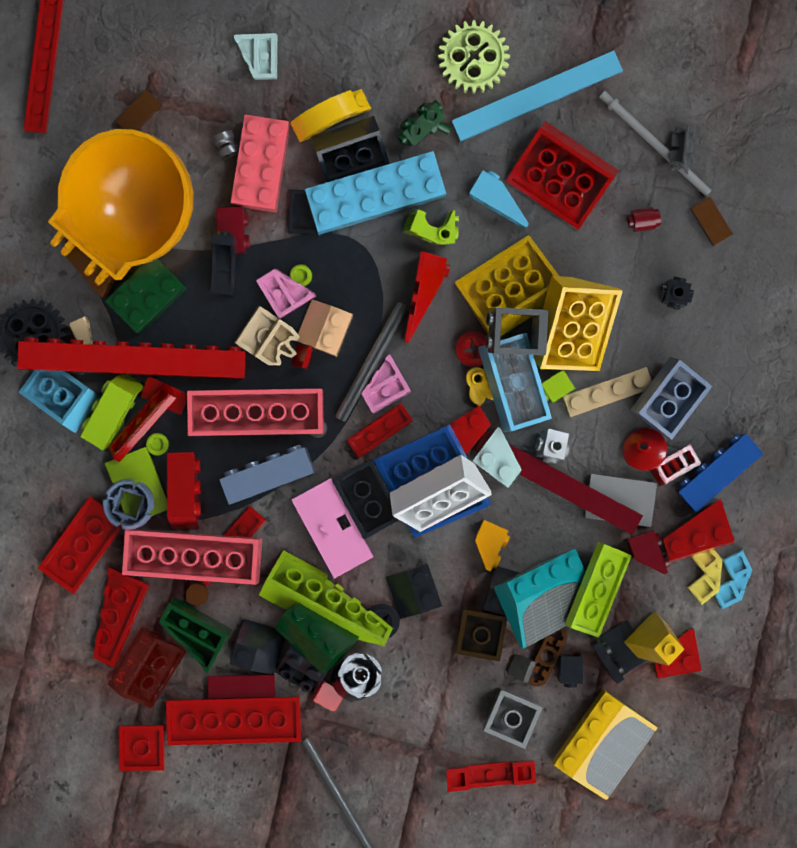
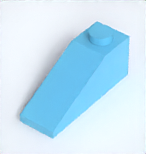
[469,170,529,230]

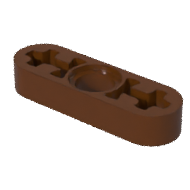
[529,628,567,686]

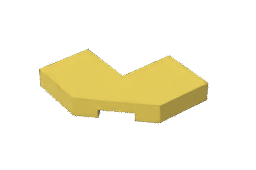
[688,549,722,605]

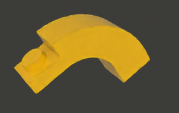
[290,89,371,142]

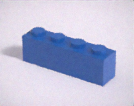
[676,433,764,512]

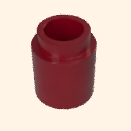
[627,207,661,232]

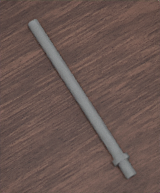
[599,91,712,196]

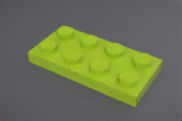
[565,542,632,638]

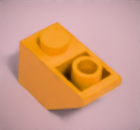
[474,519,510,572]

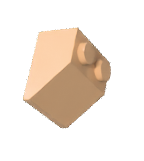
[296,300,353,357]

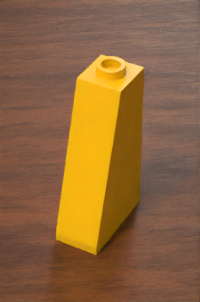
[624,611,684,666]

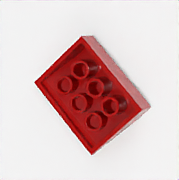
[506,121,619,230]

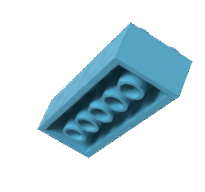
[305,151,446,235]

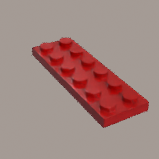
[166,696,301,746]

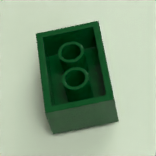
[105,259,188,335]

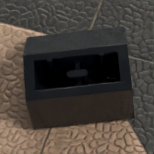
[275,645,329,695]

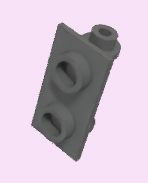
[669,124,695,174]

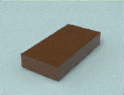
[115,89,162,131]
[690,197,733,246]

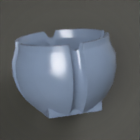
[103,478,155,530]

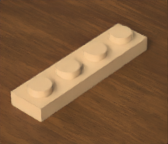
[563,367,652,417]

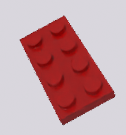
[38,496,123,594]

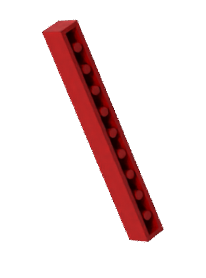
[17,338,245,379]

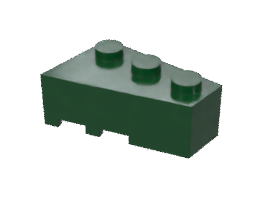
[159,597,233,674]
[275,602,359,674]

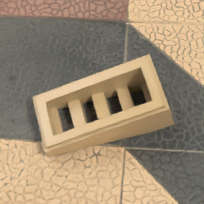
[70,316,93,345]

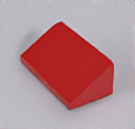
[141,376,187,415]

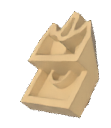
[234,305,300,365]

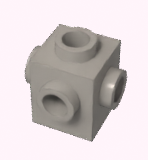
[535,429,569,464]

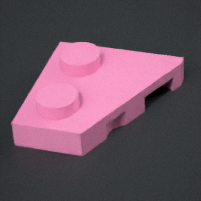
[256,269,316,319]
[361,355,411,414]

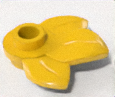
[466,367,493,406]

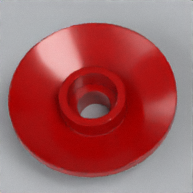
[622,428,667,471]

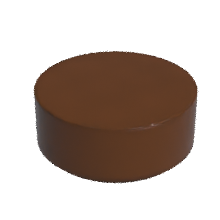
[186,583,209,606]

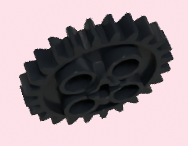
[0,299,69,371]

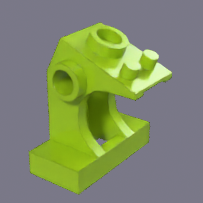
[402,209,459,245]

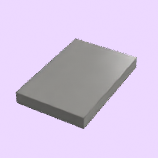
[584,474,657,527]

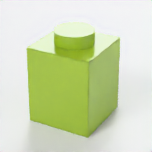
[542,370,575,403]

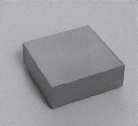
[507,653,536,683]

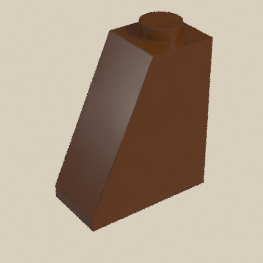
[64,239,115,299]

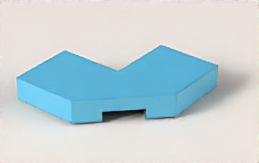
[714,550,752,609]

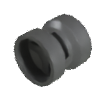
[212,130,239,160]

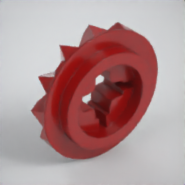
[456,331,486,367]

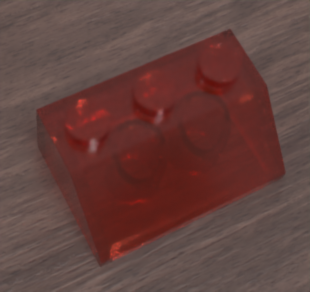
[108,627,186,708]

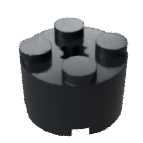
[331,653,382,702]

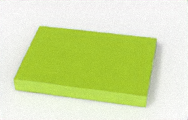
[105,447,167,516]

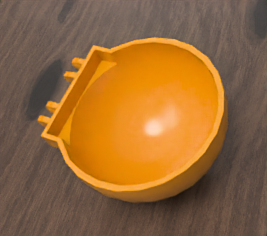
[48,129,194,286]

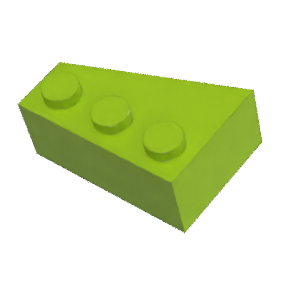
[80,374,145,450]

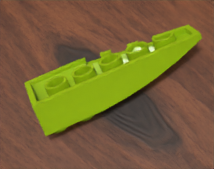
[259,550,393,646]

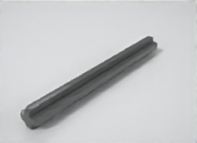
[335,302,407,422]

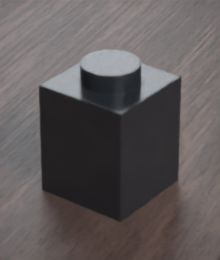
[558,654,583,688]

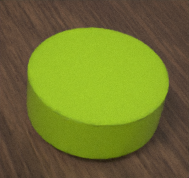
[290,265,312,287]
[146,433,169,456]

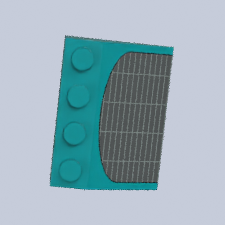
[493,549,585,649]

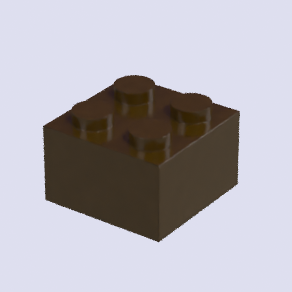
[455,607,507,662]

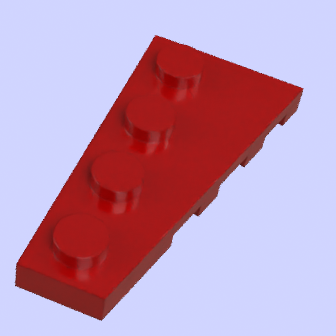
[93,567,150,667]

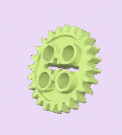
[438,20,510,94]

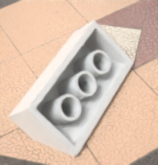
[390,455,492,532]

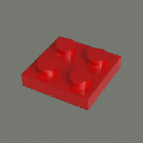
[119,725,165,771]

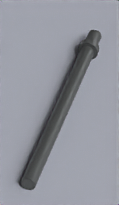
[302,737,373,848]

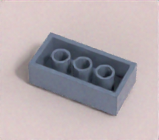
[220,445,316,504]

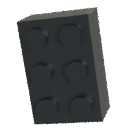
[332,459,399,539]

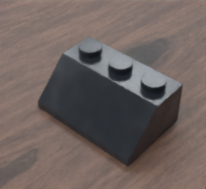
[311,116,390,183]

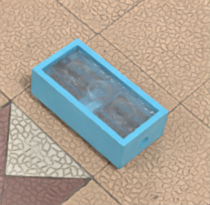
[478,333,552,432]

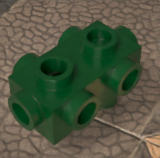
[396,100,451,146]

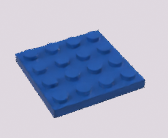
[373,424,491,538]

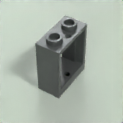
[485,308,548,355]

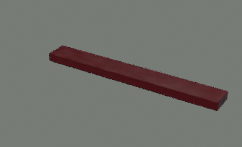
[475,432,643,535]

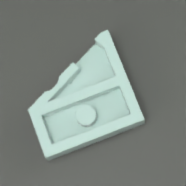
[234,33,278,80]
[473,427,522,488]

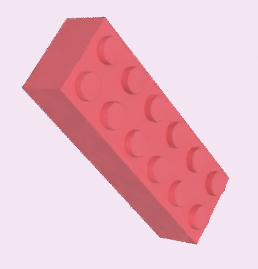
[187,389,324,436]
[122,529,262,585]

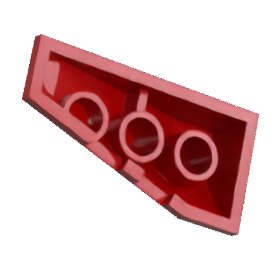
[404,251,450,344]

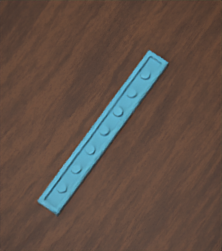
[452,51,623,142]

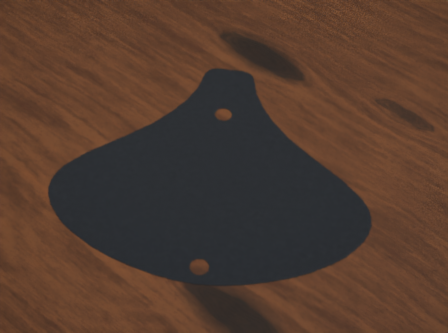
[100,234,383,520]

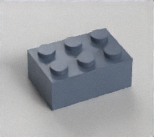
[630,357,713,440]

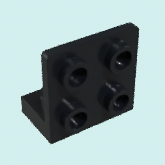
[590,620,647,684]

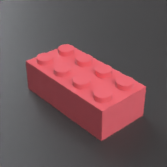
[231,115,290,213]

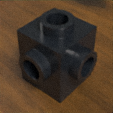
[660,277,694,310]

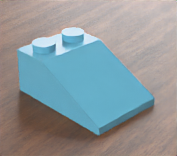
[19,370,101,433]

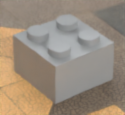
[483,687,543,749]

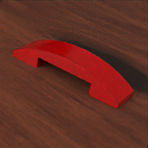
[446,760,536,792]

